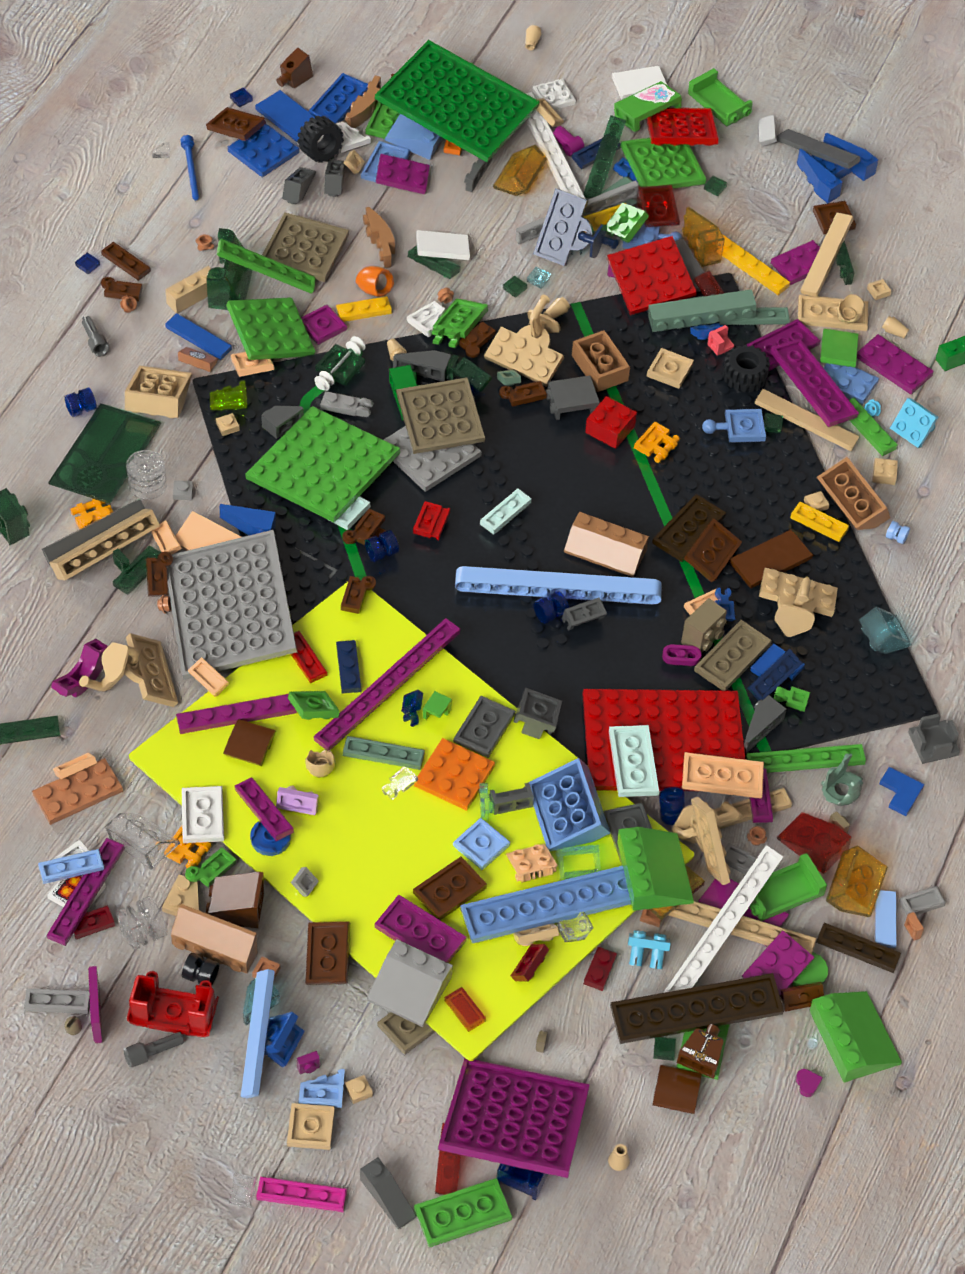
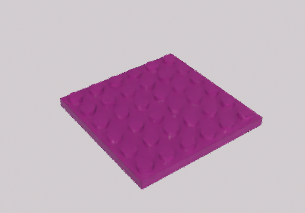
[438,1058,590,1178]

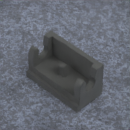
[562,598,607,630]
[489,782,534,815]

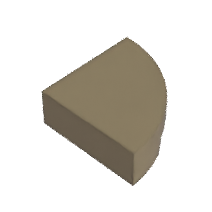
[536,1031,548,1053]

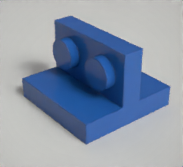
[264,1012,305,1067]

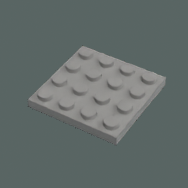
[384,426,481,492]

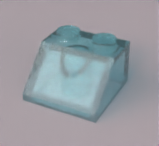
[859,606,912,654]

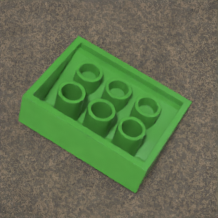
[617,827,694,911]
[810,991,902,1083]

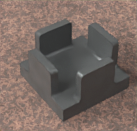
[514,688,562,739]
[908,714,960,764]

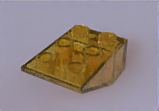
[682,207,725,267]

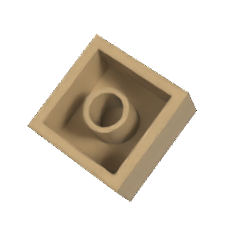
[872,458,898,485]

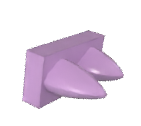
[276,785,319,815]

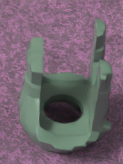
[821,753,863,806]

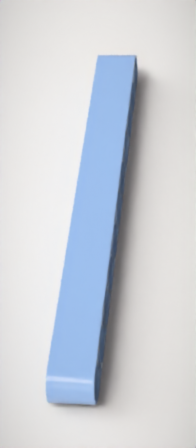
[455,566,662,604]

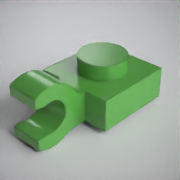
[773,686,810,712]

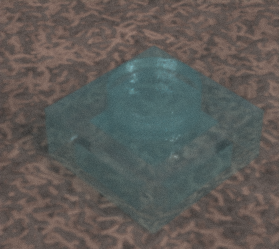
[527,267,551,289]

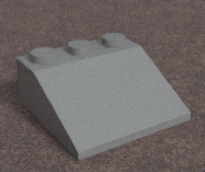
[367,939,453,1027]

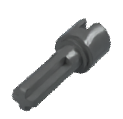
[82,316,109,357]
[123,1032,184,1067]

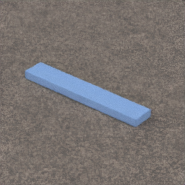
[241,969,275,1099]

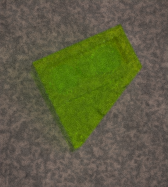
[210,381,247,410]

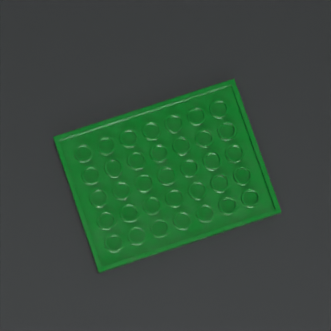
[374,40,540,162]

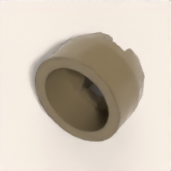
[64,1016,82,1035]

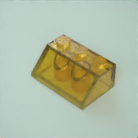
[493,144,547,196]
[826,845,888,917]

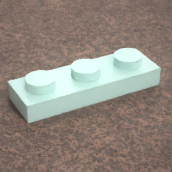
[480,489,532,534]

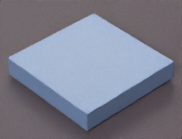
[453,818,510,870]

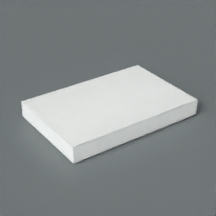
[612,66,668,100]
[416,230,470,260]
[182,786,224,843]

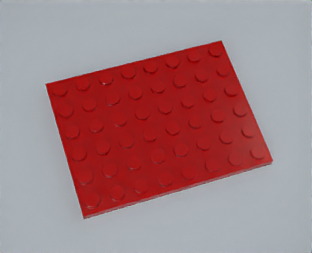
[582,689,745,792]

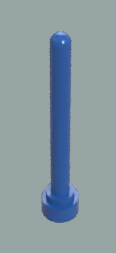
[180,135,199,201]

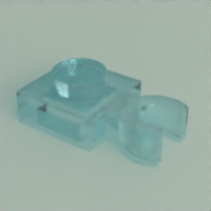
[479,783,493,821]

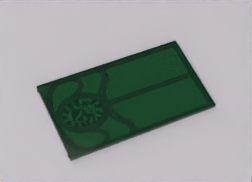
[49,403,161,504]

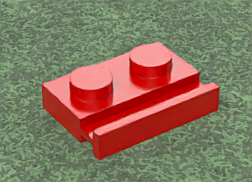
[413,501,450,540]

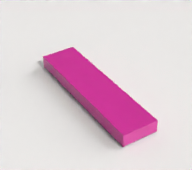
[256,1177,347,1212]

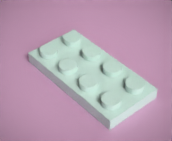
[609,725,659,797]

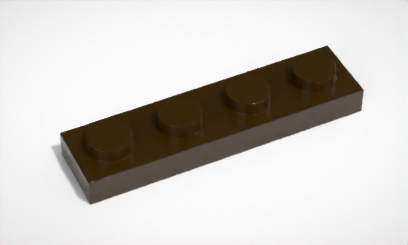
[816,923,901,973]

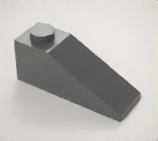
[324,160,345,197]
[282,167,316,204]
[393,350,451,381]
[744,695,786,754]
[360,1157,416,1230]

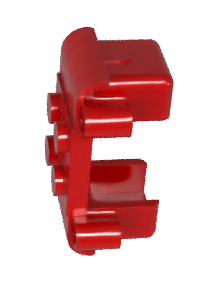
[127,971,219,1037]

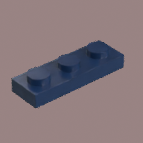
[571,133,621,170]
[336,640,361,694]
[747,649,802,701]

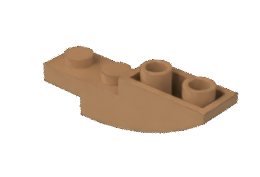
[345,75,381,128]
[363,207,395,268]

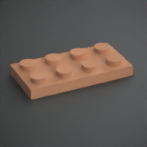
[32,758,123,825]

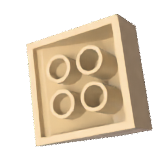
[125,365,192,418]

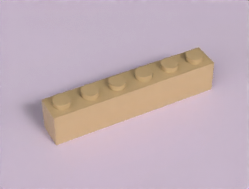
[49,509,160,580]

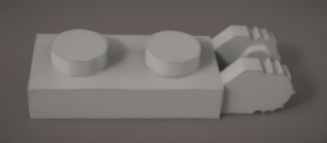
[320,391,374,417]

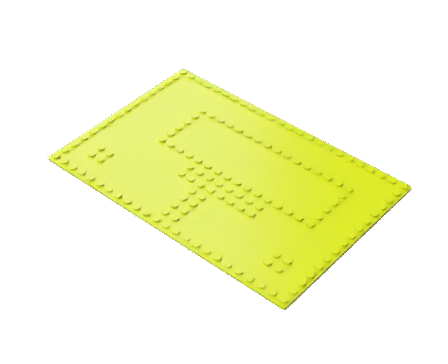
[129,582,694,1061]

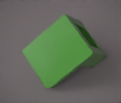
[423,691,452,720]

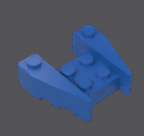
[797,133,878,203]

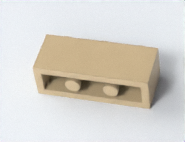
[165,266,220,314]

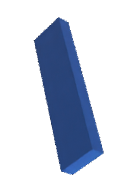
[165,313,232,360]

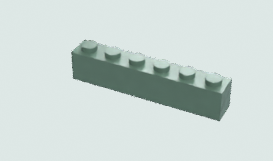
[648,289,757,332]

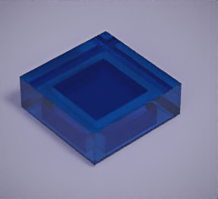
[230,88,253,107]
[75,252,100,274]

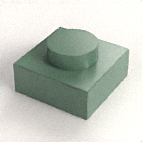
[497,369,521,386]

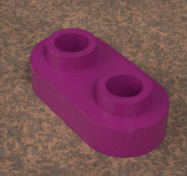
[662,644,701,666]

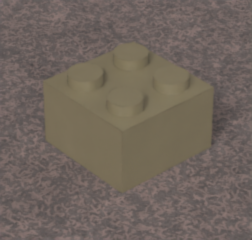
[681,598,727,654]

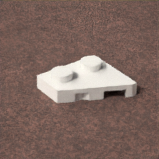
[336,121,371,153]
[407,301,445,337]

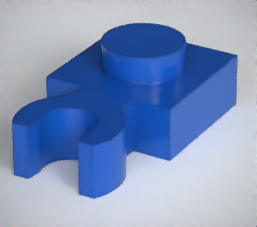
[613,158,638,182]
[690,323,723,339]
[714,588,735,621]

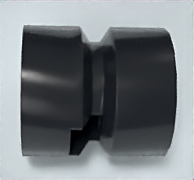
[182,952,220,985]

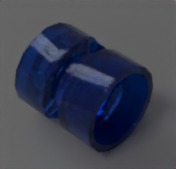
[64,387,97,417]
[365,530,399,562]
[533,590,569,624]
[659,787,686,825]

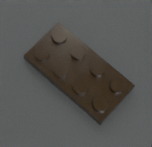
[652,494,726,562]

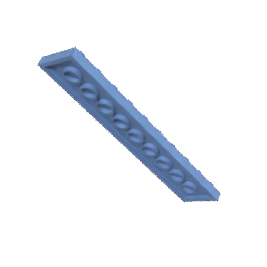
[461,866,631,944]

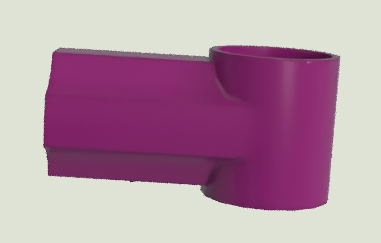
[553,126,585,156]

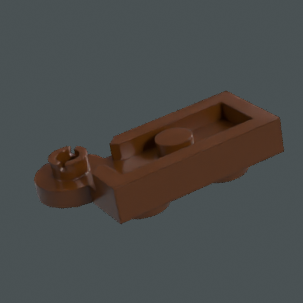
[101,277,143,301]
[459,321,496,358]
[499,381,547,407]
[342,509,385,546]
[146,551,173,597]
[341,576,376,614]

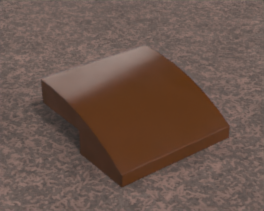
[223,719,276,767]
[652,1065,702,1114]

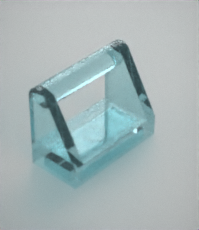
[556,845,601,881]

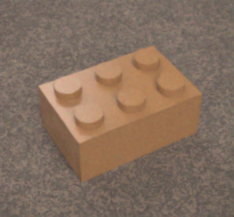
[572,330,630,392]

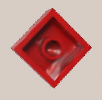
[585,396,637,449]

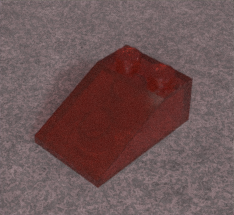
[637,185,680,227]
[777,812,852,874]

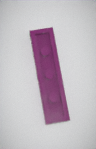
[235,777,294,841]

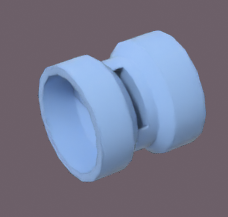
[886,521,910,545]

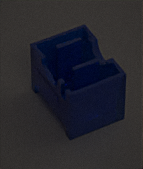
[497,1163,548,1201]

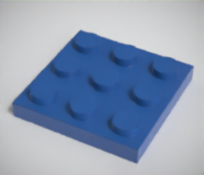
[228,124,299,178]

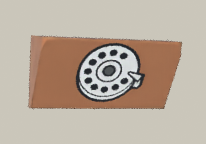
[178,347,218,372]

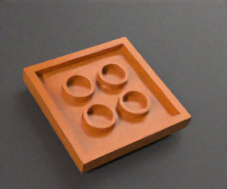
[414,738,495,811]

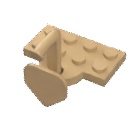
[484,294,564,387]
[759,568,838,637]
[79,633,178,707]
[672,797,742,885]

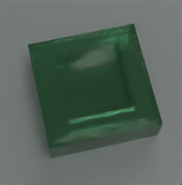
[704,176,727,196]
[503,275,527,298]
[446,355,459,380]
[764,413,783,433]
[113,548,130,574]
[653,1037,676,1061]

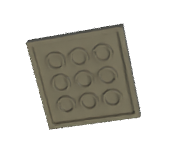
[262,213,349,282]
[396,378,485,454]

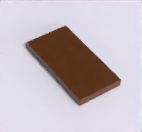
[729,529,813,588]

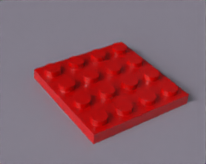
[646,108,719,146]
[607,236,696,315]

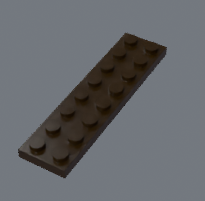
[610,973,784,1044]

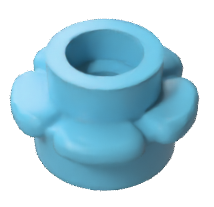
[864,399,881,417]

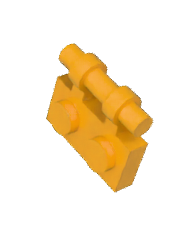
[634,422,680,463]
[70,498,113,529]
[163,826,212,868]

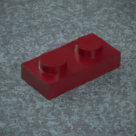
[73,905,115,940]
[510,944,549,981]
[583,947,617,991]

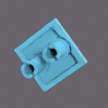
[890,398,939,448]
[628,930,671,969]

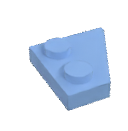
[299,1069,345,1108]

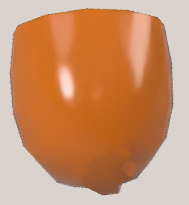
[355,266,394,297]

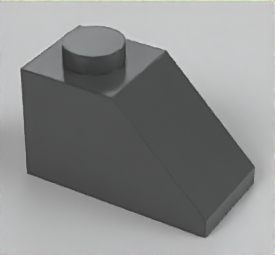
[262,406,304,439]

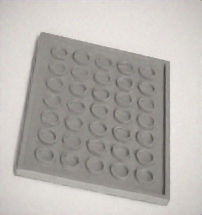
[166,530,297,680]

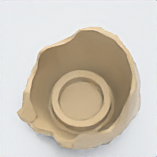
[837,294,864,323]
[305,750,335,777]

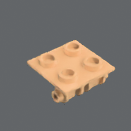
[506,844,557,883]

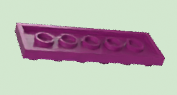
[770,339,859,427]

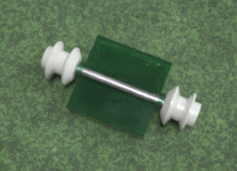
[315,336,366,391]

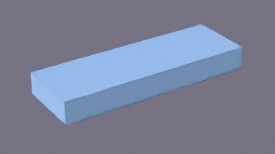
[38,849,104,884]
[875,890,896,948]

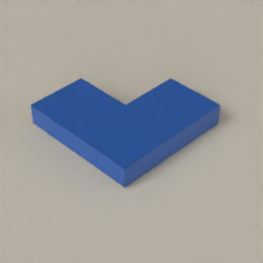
[750,644,805,680]
[880,767,924,816]

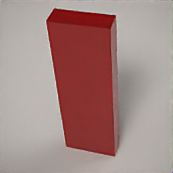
[291,631,327,683]

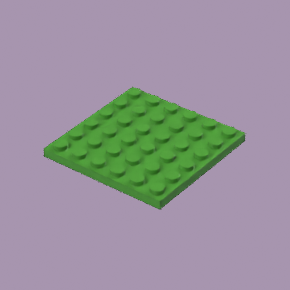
[245,406,400,523]

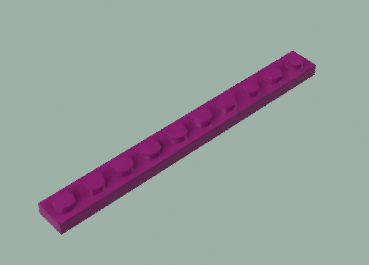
[314,618,460,751]

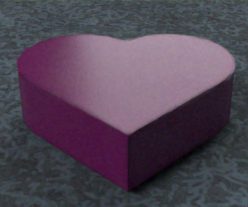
[795,1069,823,1097]

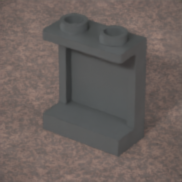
[545,376,599,420]

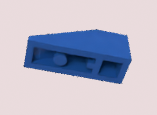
[219,504,276,536]

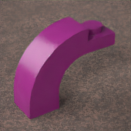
[51,639,108,698]

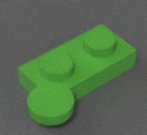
[185,847,237,887]

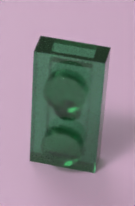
[453,357,492,392]

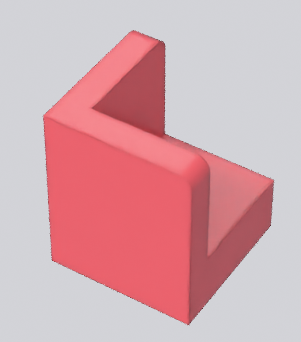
[707,325,734,356]

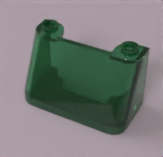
[206,228,253,310]

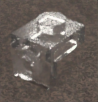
[556,912,593,942]

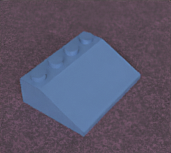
[385,114,443,160]
[529,758,610,852]

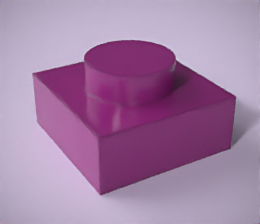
[297,1051,320,1074]

